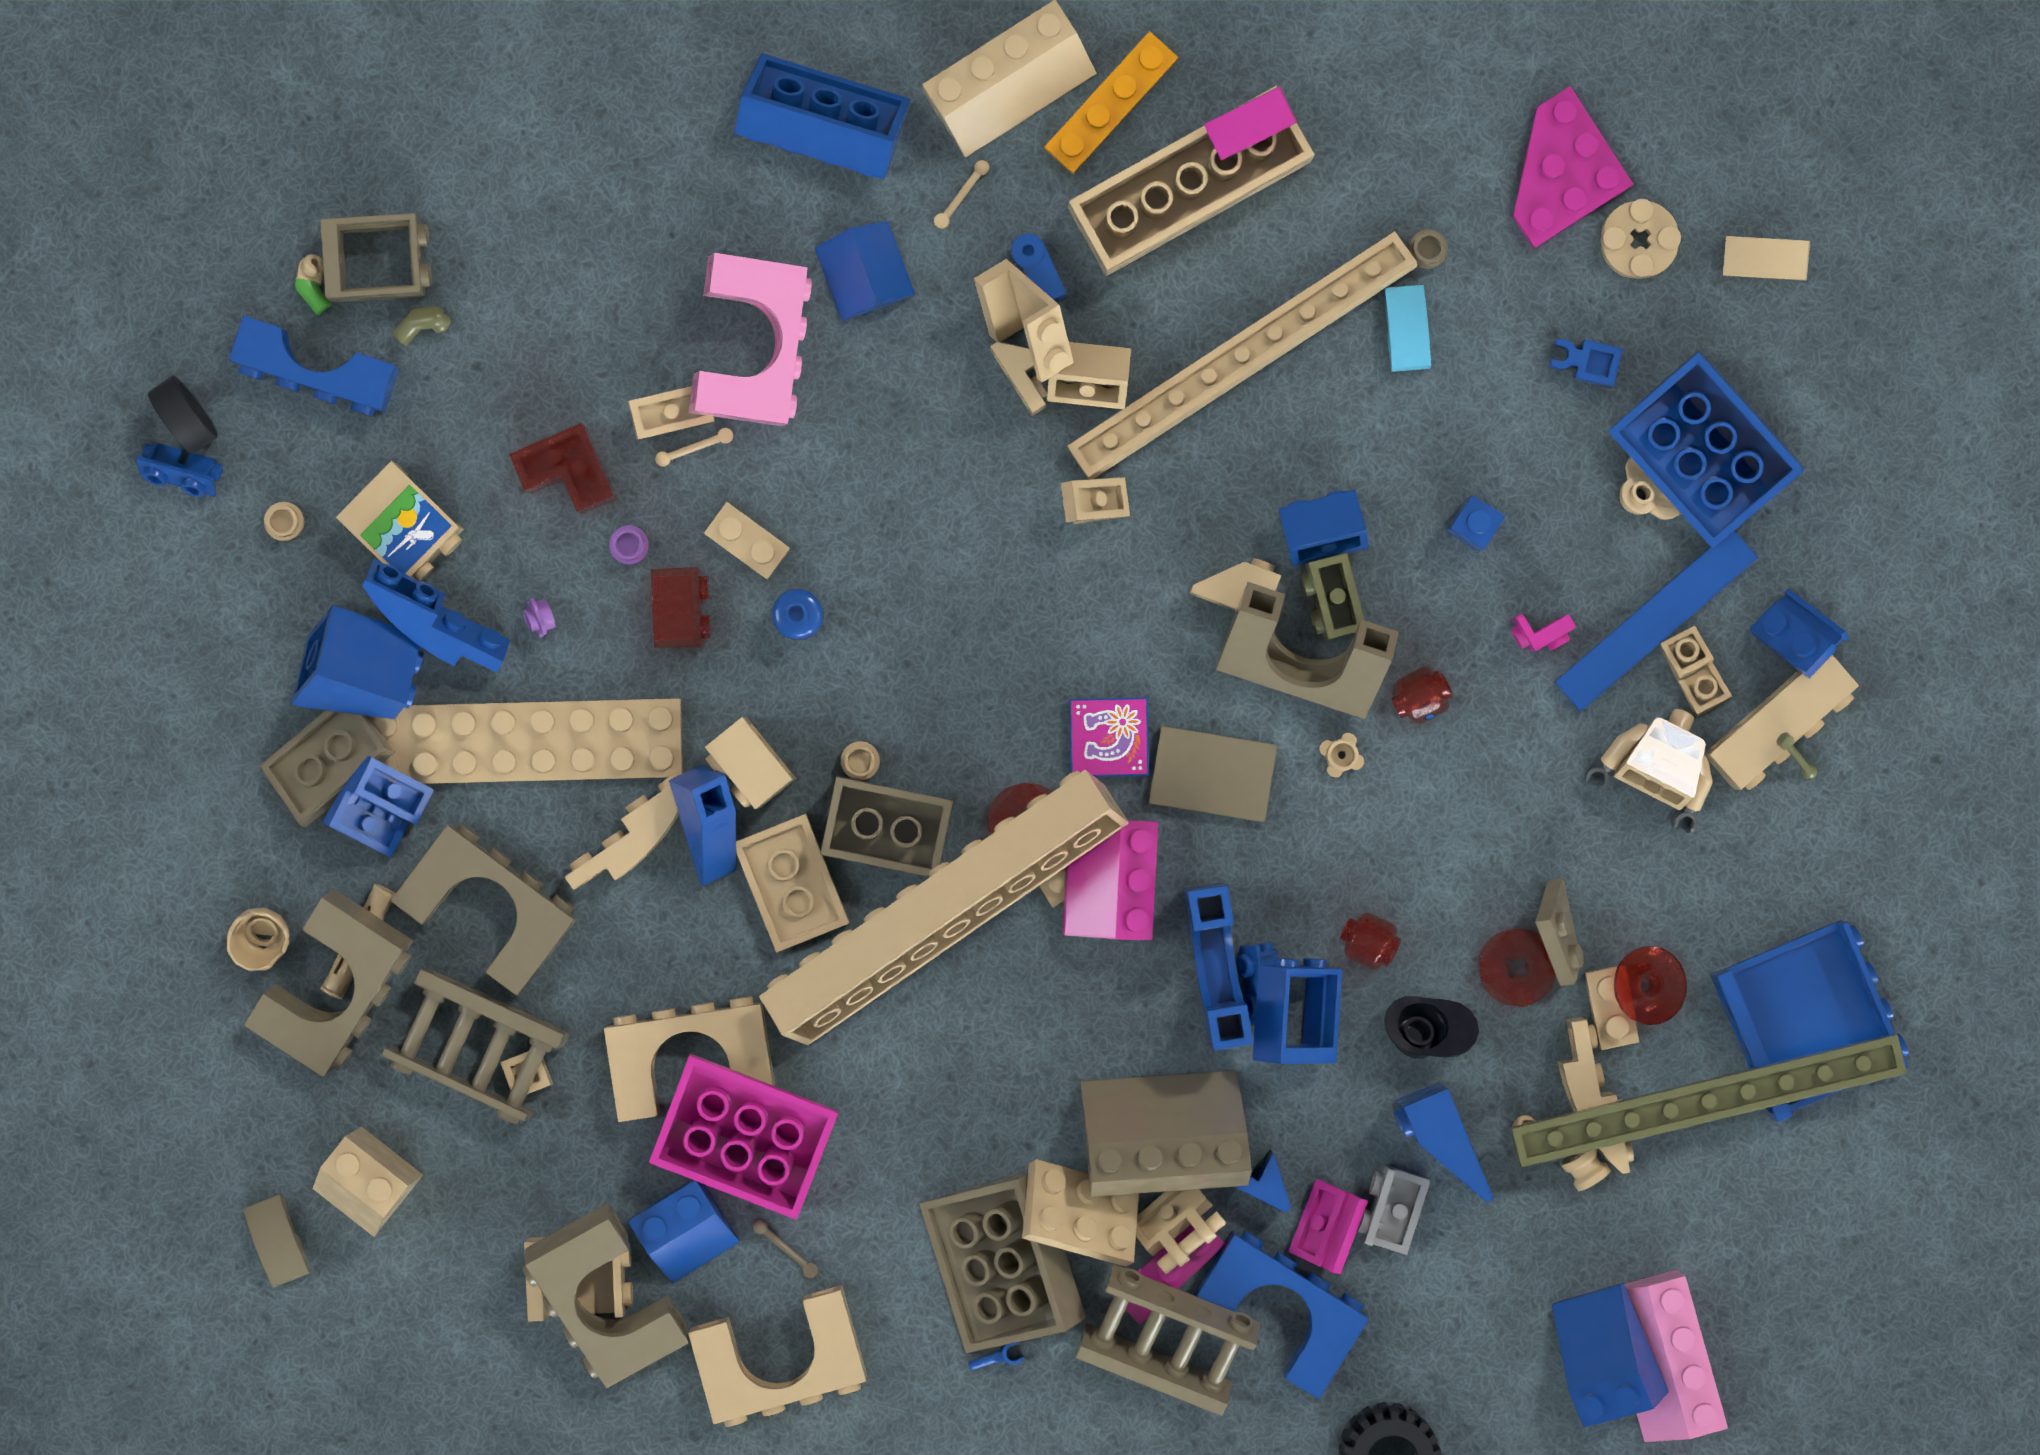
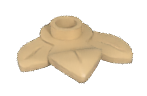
[1620,457,1681,520]

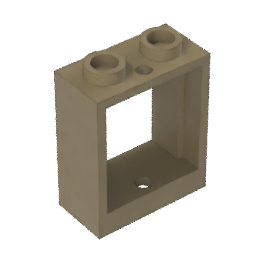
[320,213,432,303]

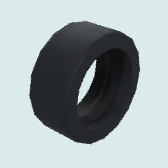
[148,376,218,454]

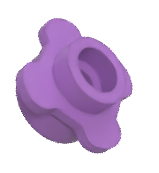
[523,598,555,638]

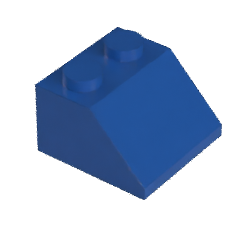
[628,1179,740,1283]

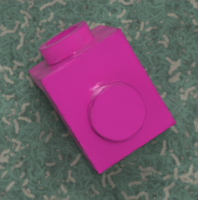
[1510,614,1577,652]

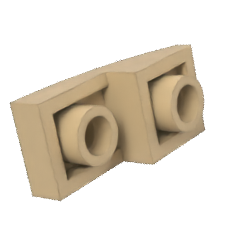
[1723,236,1810,280]
[1660,626,1732,718]

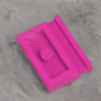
[1288,1179,1368,1275]

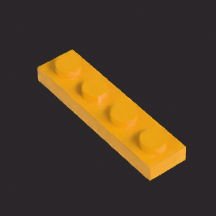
[1044,31,1179,175]

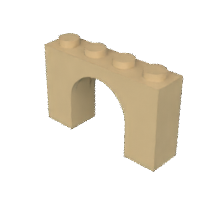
[604,996,775,1122]
[688,1285,867,1427]

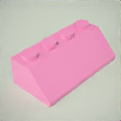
[1624,1270,1728,1442]

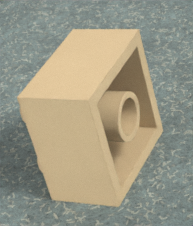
[705,717,796,809]

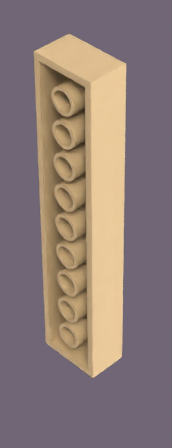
[759,770,1129,1045]

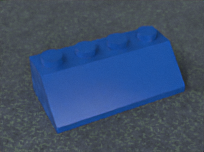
[734,53,911,179]

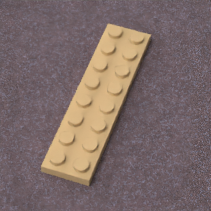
[370,699,683,784]

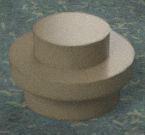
[1408,229,1448,269]

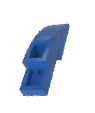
[362,559,510,673]

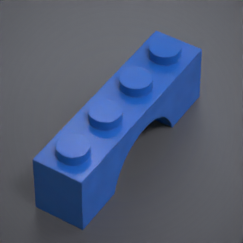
[229,315,400,417]

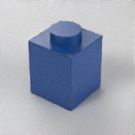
[1446,495,1506,552]

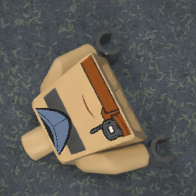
[1586,709,1713,834]

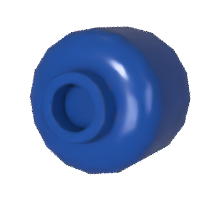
[772,589,824,640]

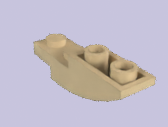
[565,772,679,890]
[1557,1017,1634,1174]

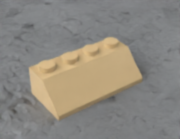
[922,0,1097,158]

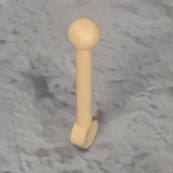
[934,160,990,229]
[655,428,733,467]

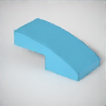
[1384,285,1431,372]

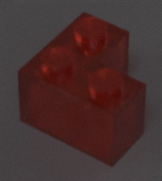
[509,423,618,514]

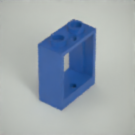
[1253,958,1342,1064]

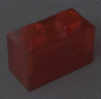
[651,567,711,649]

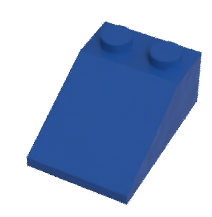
[1393,1082,1494,1202]
[1552,1283,1669,1428]

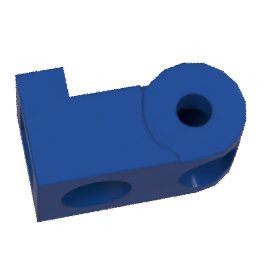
[1011,233,1066,302]

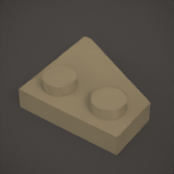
[1535,878,1584,986]

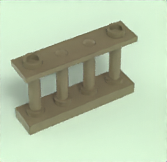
[382,968,570,1124]
[1076,1264,1261,1416]

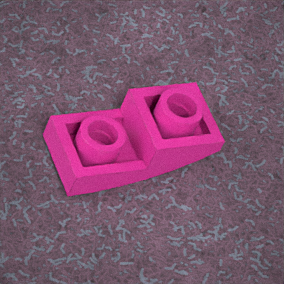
[1204,86,1297,160]

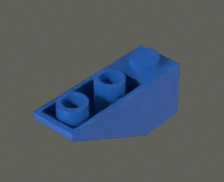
[669,764,736,886]

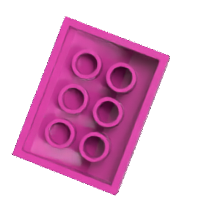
[649,1054,839,1220]

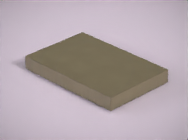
[260,710,395,827]
[1148,726,1277,822]

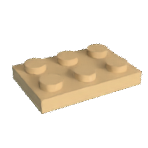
[736,814,850,953]
[1022,1159,1139,1267]

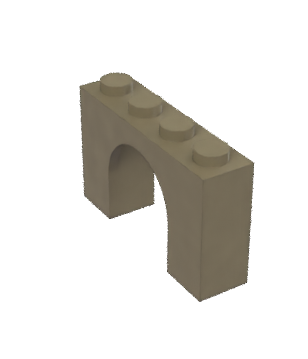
[1216,582,1399,719]
[391,823,578,996]
[244,889,413,1077]
[522,1203,689,1389]

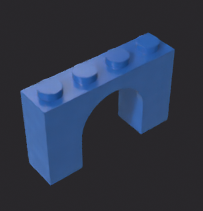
[1183,882,1253,1051]
[1193,1230,1369,1399]

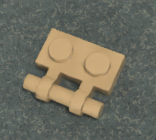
[1136,1189,1227,1274]

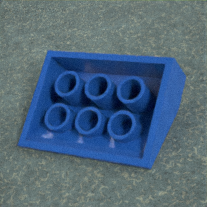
[1608,350,1804,549]

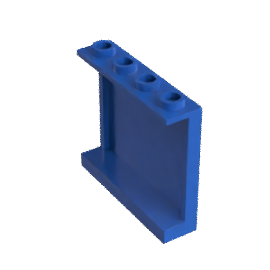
[1710,920,1909,1122]

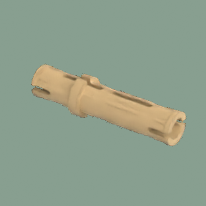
[320,883,396,1000]

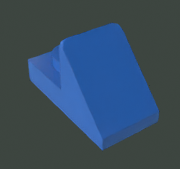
[1234,1149,1291,1213]

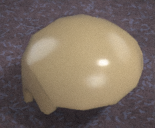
[227,907,290,971]

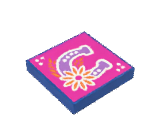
[1069,697,1149,777]

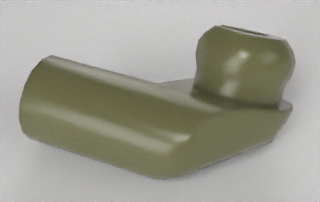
[392,306,451,347]

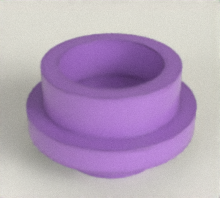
[609,525,649,565]

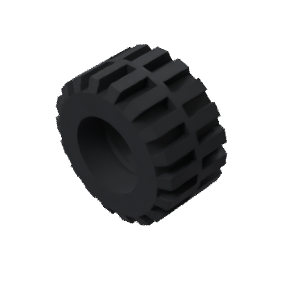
[1339,1402,1442,1455]

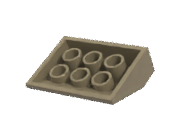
[1080,1070,1252,1197]
[919,1171,1086,1353]

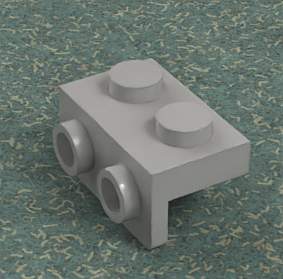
[1357,1164,1431,1255]

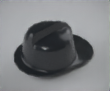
[1384,996,1479,1059]

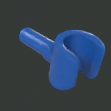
[969,1342,1025,1371]

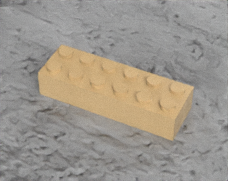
[1068,86,1315,276]

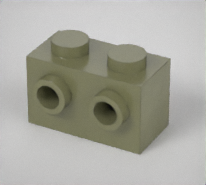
[1300,553,1364,641]

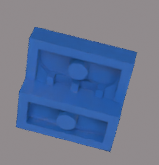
[322,756,434,858]

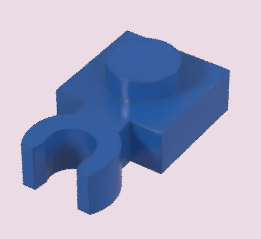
[1548,339,1623,388]

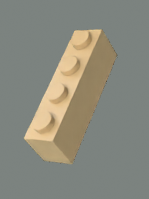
[1704,655,1859,790]

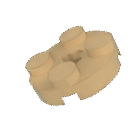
[1600,199,1681,279]

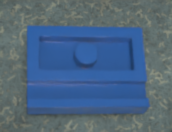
[1749,589,1849,679]

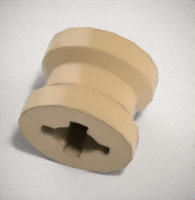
[1560,1149,1611,1192]

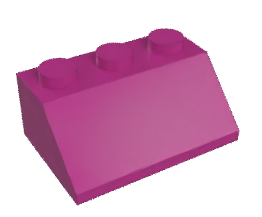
[1062,820,1158,940]

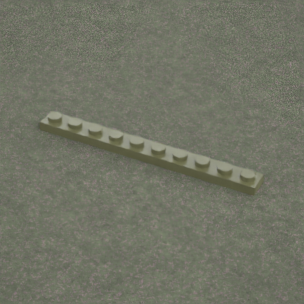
[1510,1034,1907,1168]

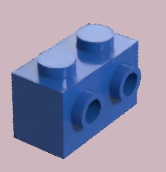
[1279,490,1369,567]

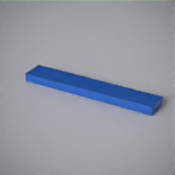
[1554,530,1758,712]

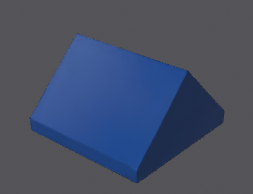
[815,221,915,321]

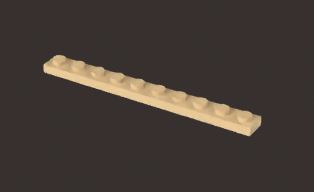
[1067,231,1417,480]

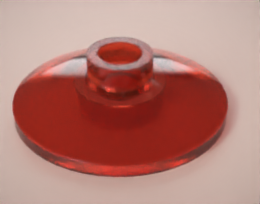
[1614,946,1687,1025]

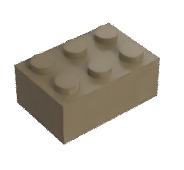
[820,776,953,877]

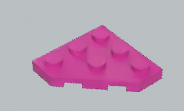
[1512,86,1634,249]

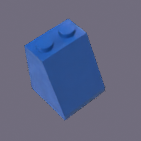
[291,605,424,719]

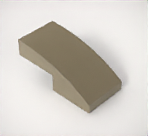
[243,1195,311,1288]

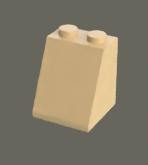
[312,1127,423,1237]

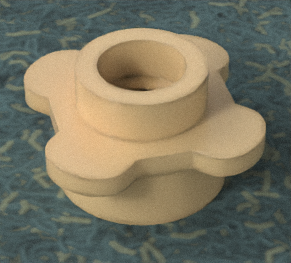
[1319,733,1364,777]

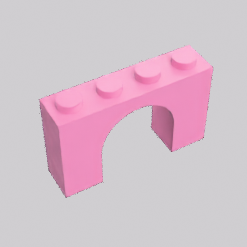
[688,253,812,426]

